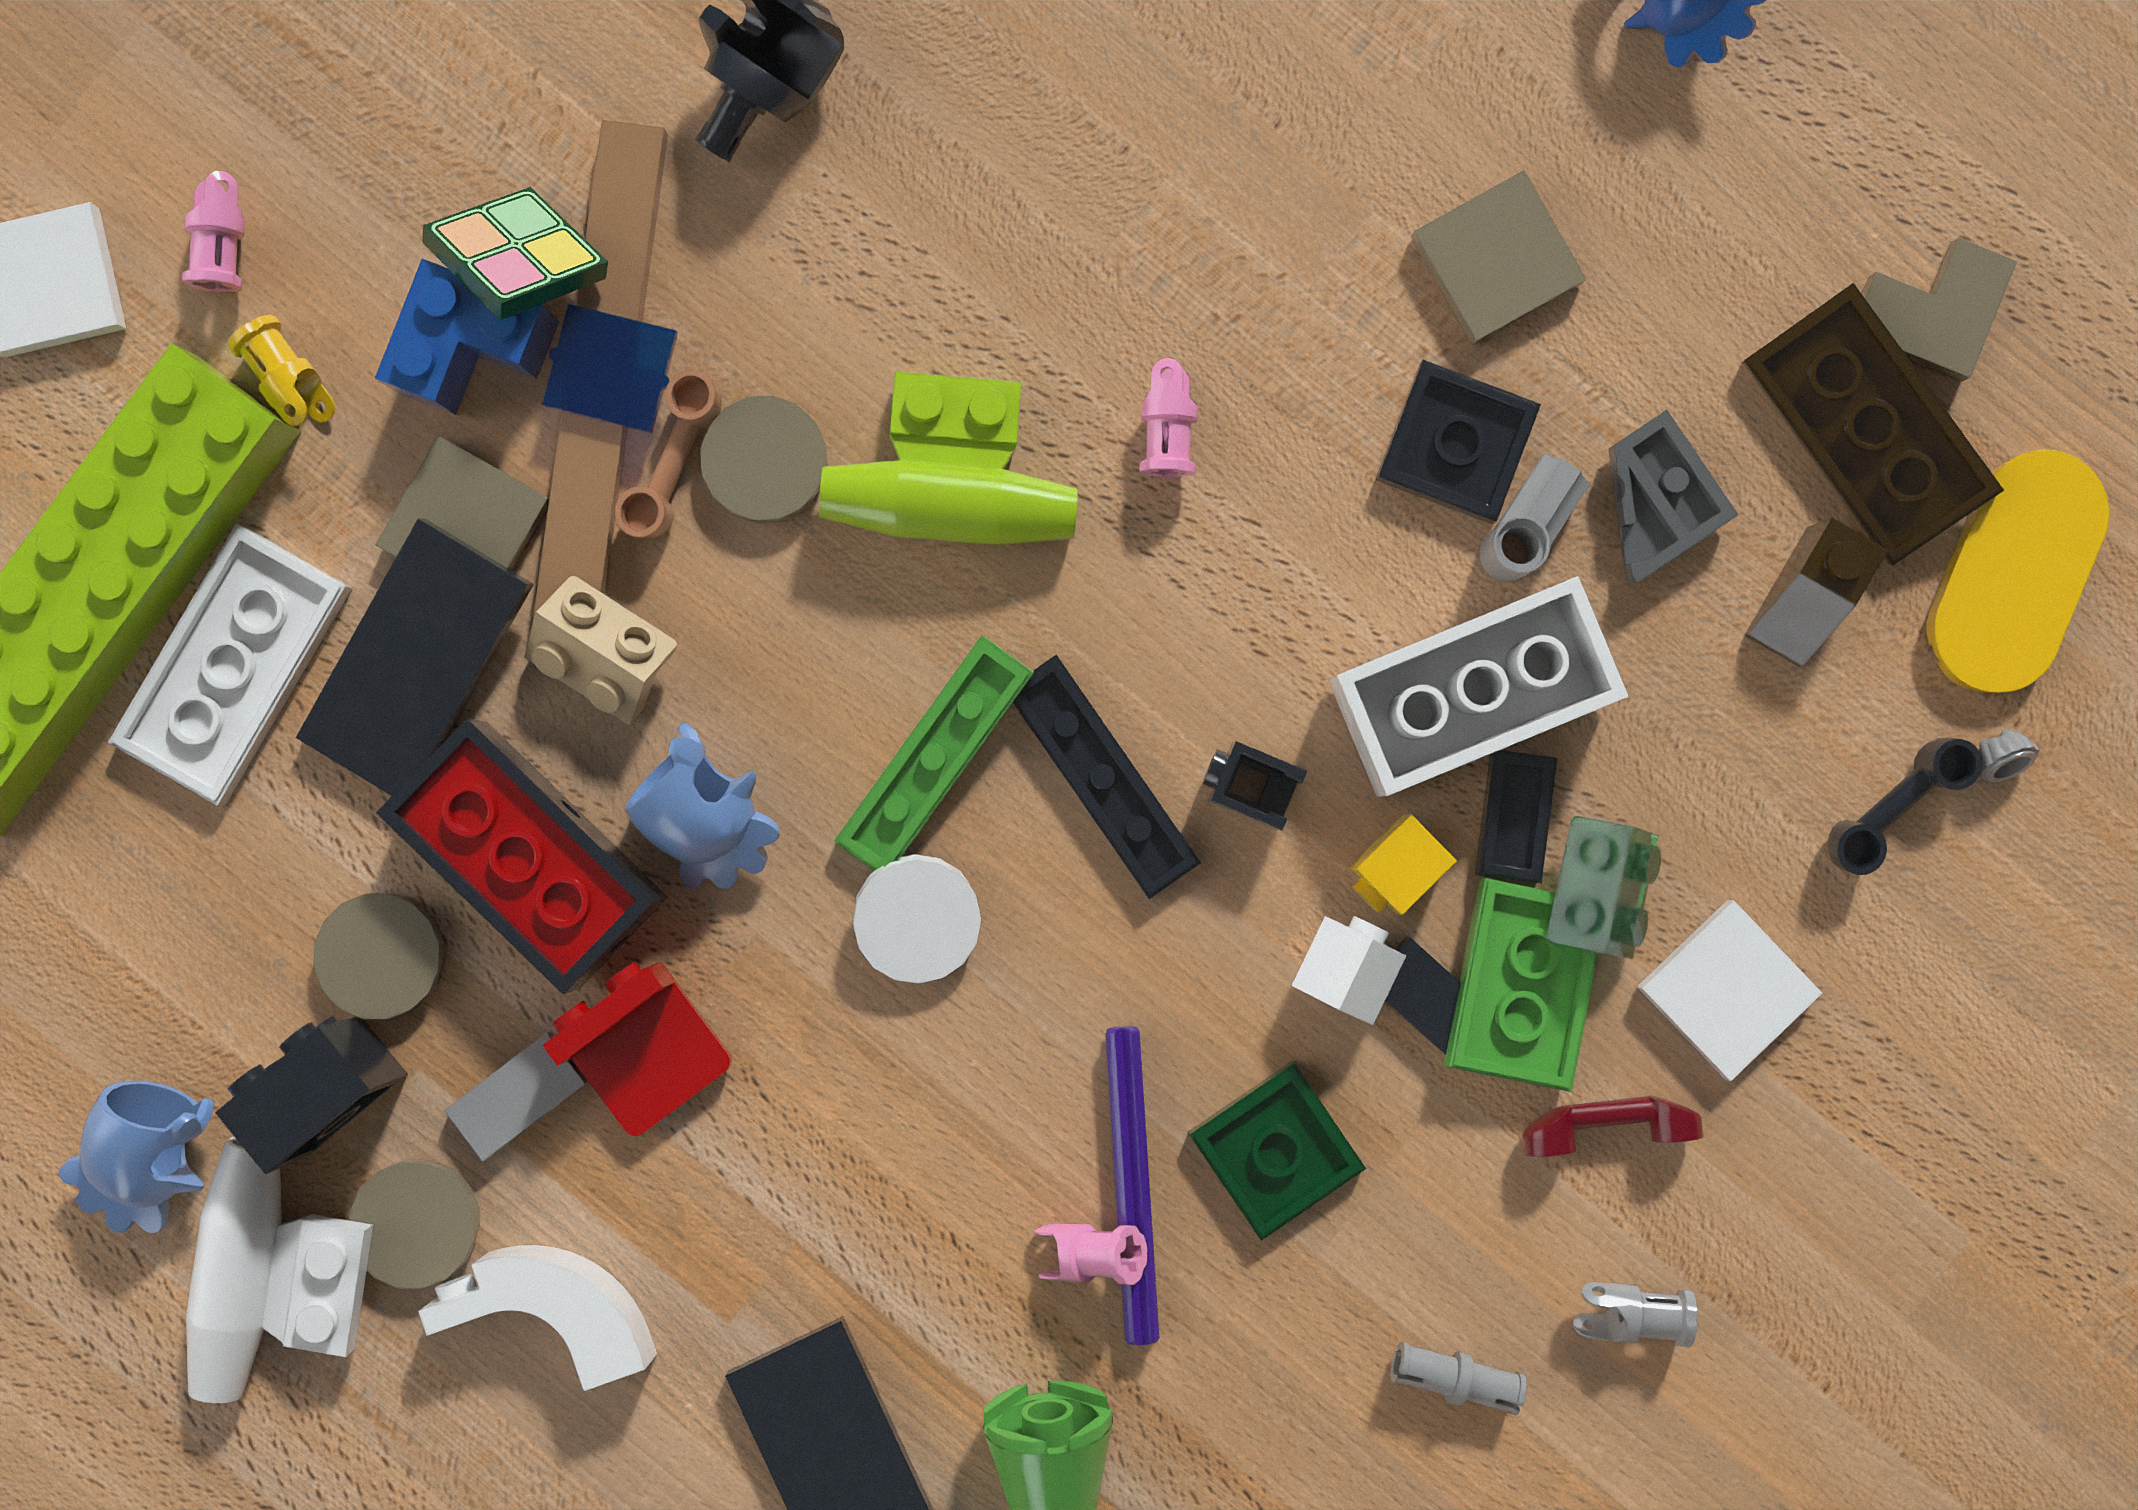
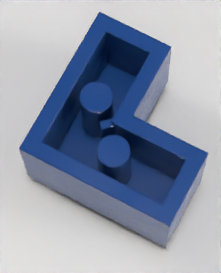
[375,258,560,415]

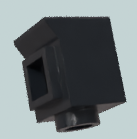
[1202,741,1307,831]

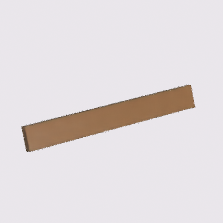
[533,120,668,619]

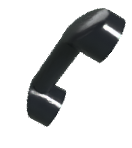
[1828,737,1982,875]

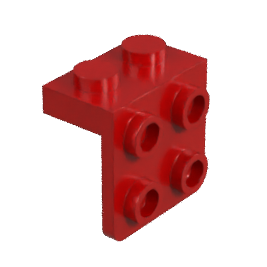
[542,962,732,1136]

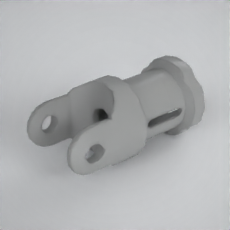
[1573,1282,1697,1347]

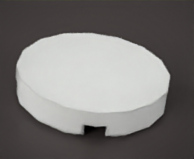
[853,854,981,984]

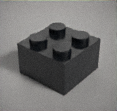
[215,1017,408,1175]

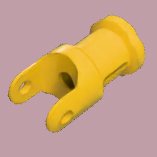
[228,315,335,426]

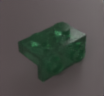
[1547,816,1661,959]

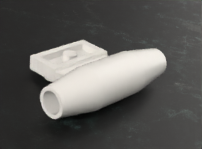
[186,1137,373,1403]

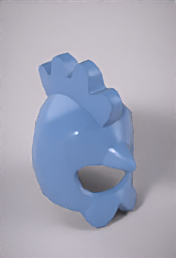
[624,722,780,889]
[59,1081,214,1233]

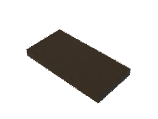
[1742,283,2004,566]

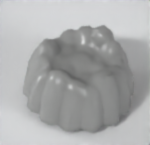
[1979,729,2040,782]

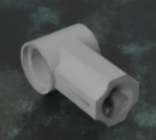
[1479,454,1590,582]

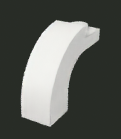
[418,1245,657,1391]

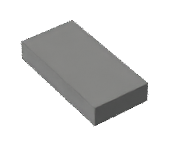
[444,1031,588,1161]

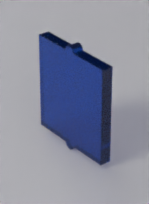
[542,303,678,434]

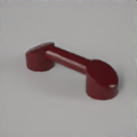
[1522,1095,1704,1157]

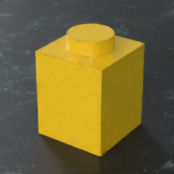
[1349,814,1457,915]

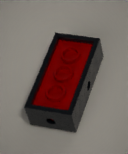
[376,719,668,995]

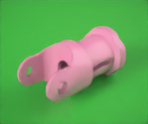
[182,171,245,292]
[1139,358,1198,478]
[1034,1224,1147,1285]

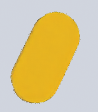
[1926,449,2110,694]

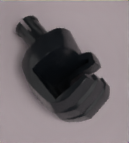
[694,0,844,163]

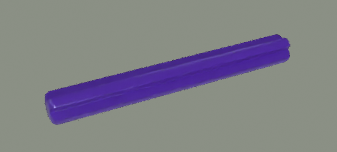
[1105,1026,1160,1346]

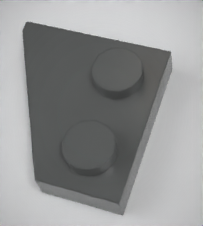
[1608,410,1739,585]

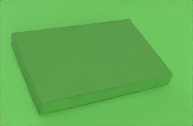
[1443,878,1607,1092]

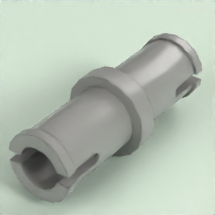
[1390,1341,1527,1416]

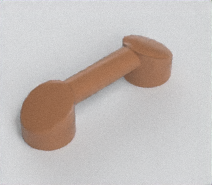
[615,369,722,540]

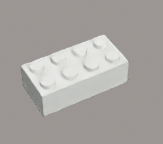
[1328,576,1629,797]

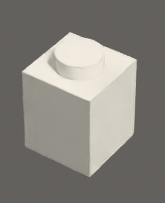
[1291,916,1406,1025]

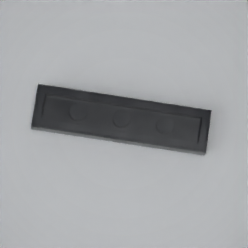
[1013,654,1201,899]

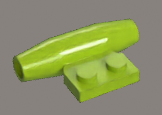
[819,371,1078,545]

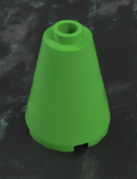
[983,1380,1113,1510]

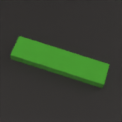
[834,635,1035,871]

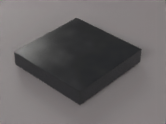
[1375,359,1541,525]

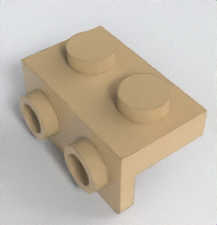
[524,576,677,725]

